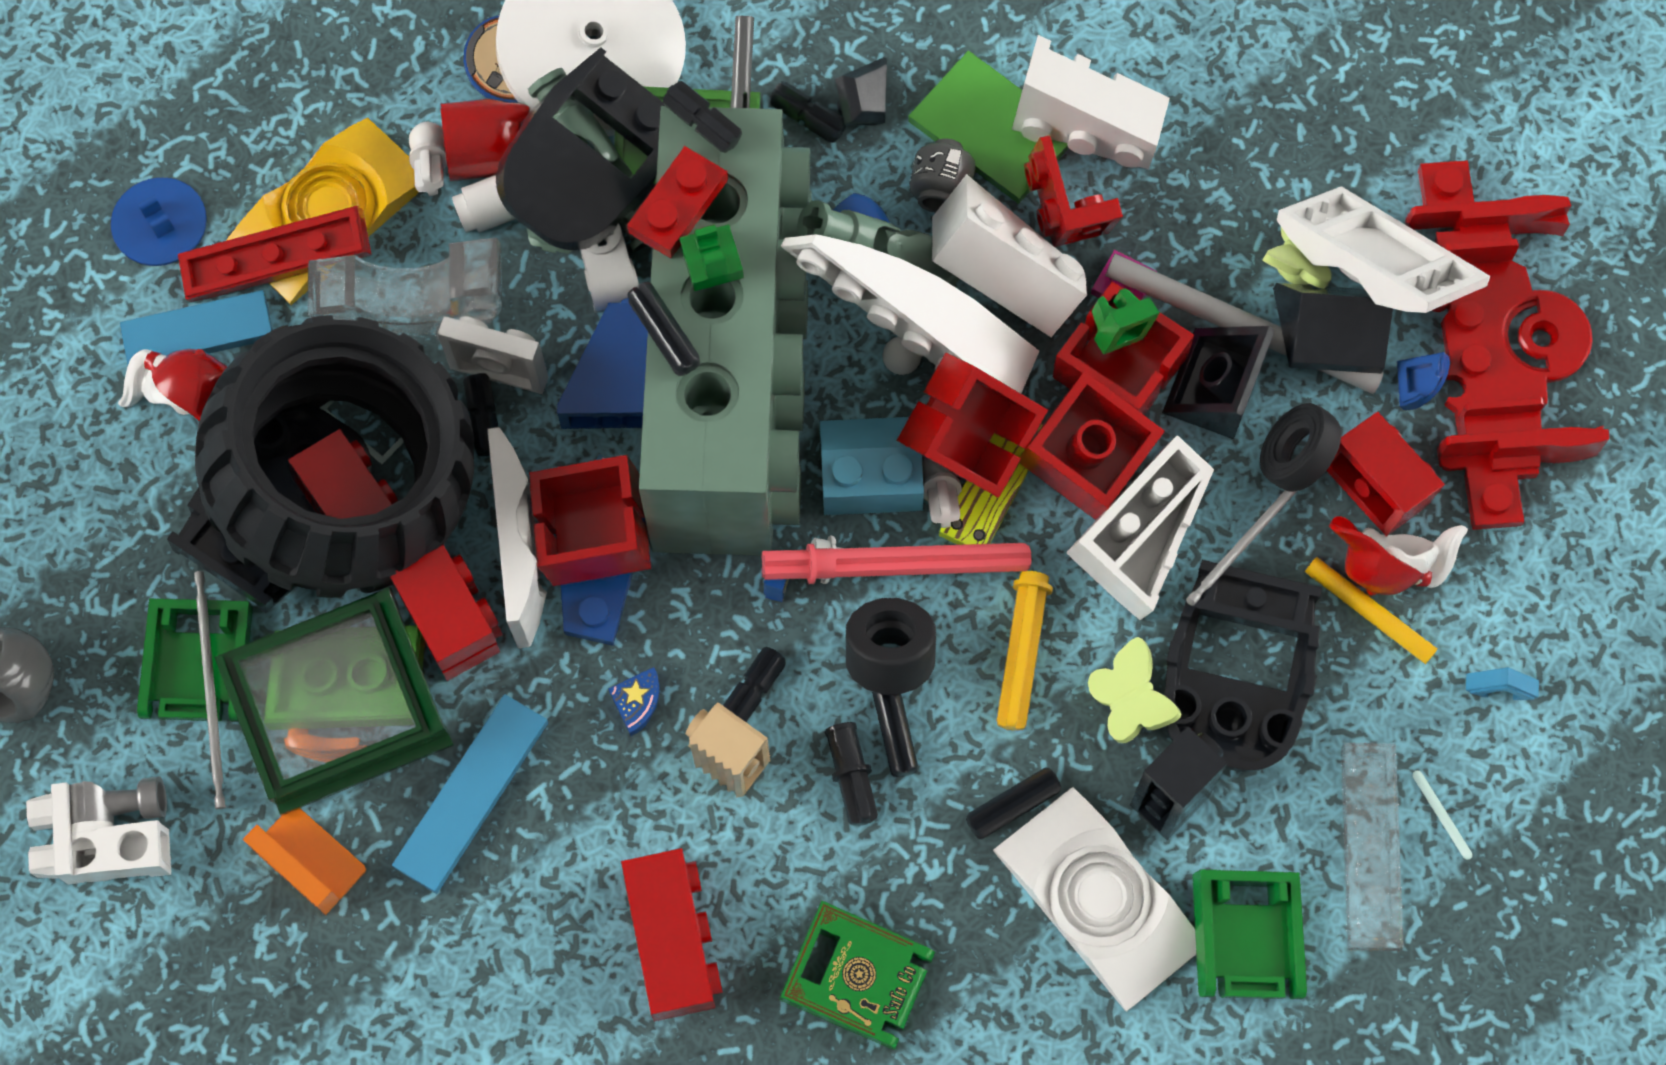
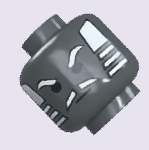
[909,139,976,213]

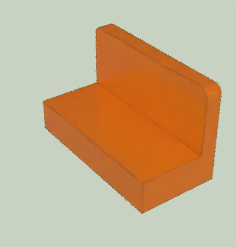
[242,808,366,915]

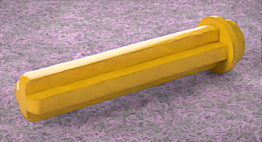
[996,571,1053,731]

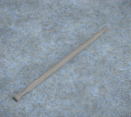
[1186,490,1297,606]
[194,571,226,809]

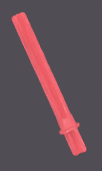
[761,543,1032,584]

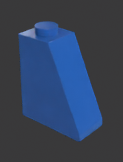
[557,298,648,429]

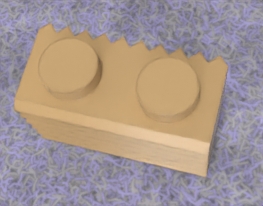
[685,703,770,798]

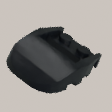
[496,47,665,250]
[167,403,371,613]
[1165,560,1321,772]

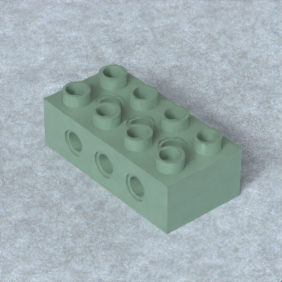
[639,106,812,555]

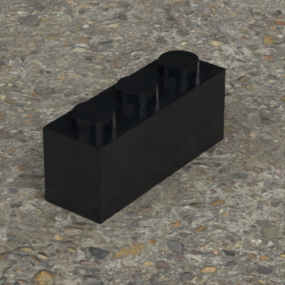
[1130,727,1227,840]

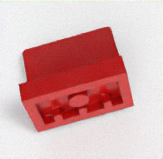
[1024,135,1123,247]

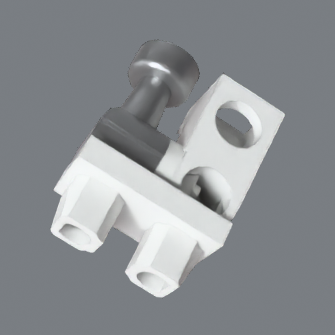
[26,776,171,885]

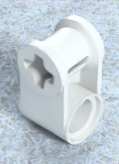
[581,224,639,313]

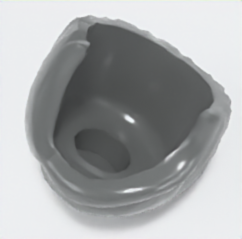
[0,627,54,723]

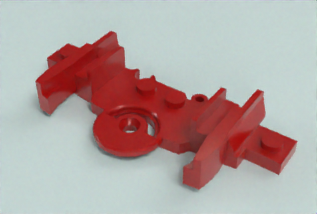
[1405,160,1609,530]

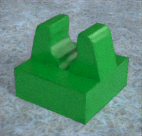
[679,224,744,292]
[1092,288,1160,354]

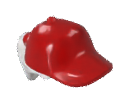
[118,349,227,421]
[1329,516,1468,596]

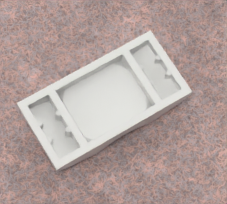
[1277,186,1490,313]
[488,427,547,648]
[993,787,1196,1012]

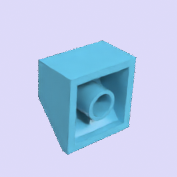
[820,417,924,515]

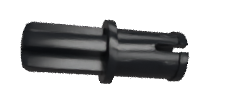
[824,722,878,826]

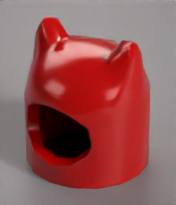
[440,99,530,181]

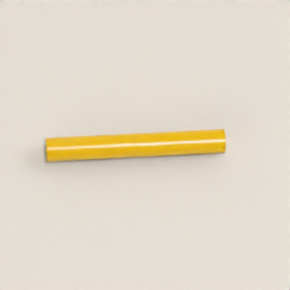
[1305,557,1438,665]

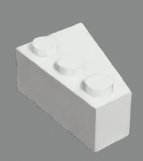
[1012,35,1170,169]
[932,174,1087,337]
[1066,435,1214,620]

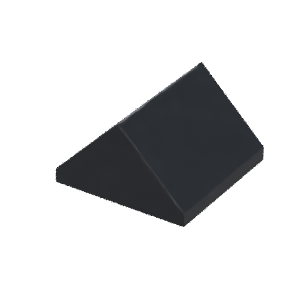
[1273,283,1393,374]
[1162,326,1275,439]

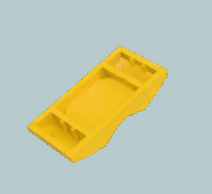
[226,117,419,305]

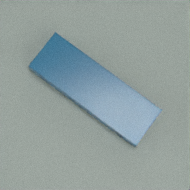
[120,290,273,366]

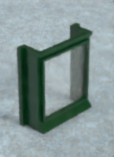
[214,587,454,816]

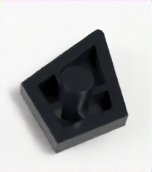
[835,57,887,126]

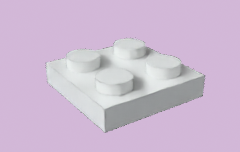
[438,316,548,394]

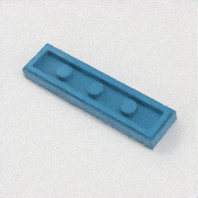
[392,694,549,894]

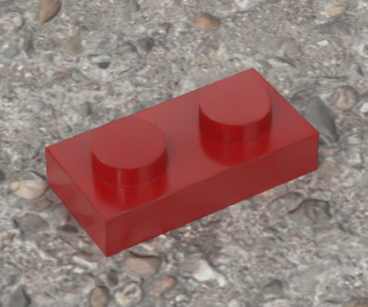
[627,146,728,259]

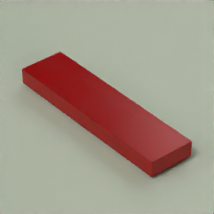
[178,205,372,302]

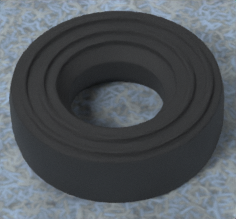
[1260,403,1341,492]

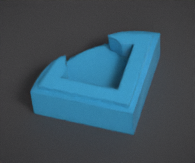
[1466,667,1539,700]

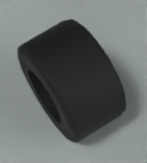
[846,598,936,695]

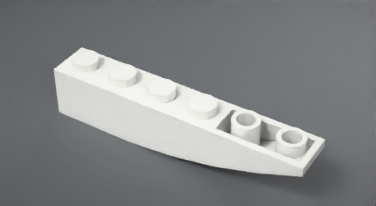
[781,234,1039,393]

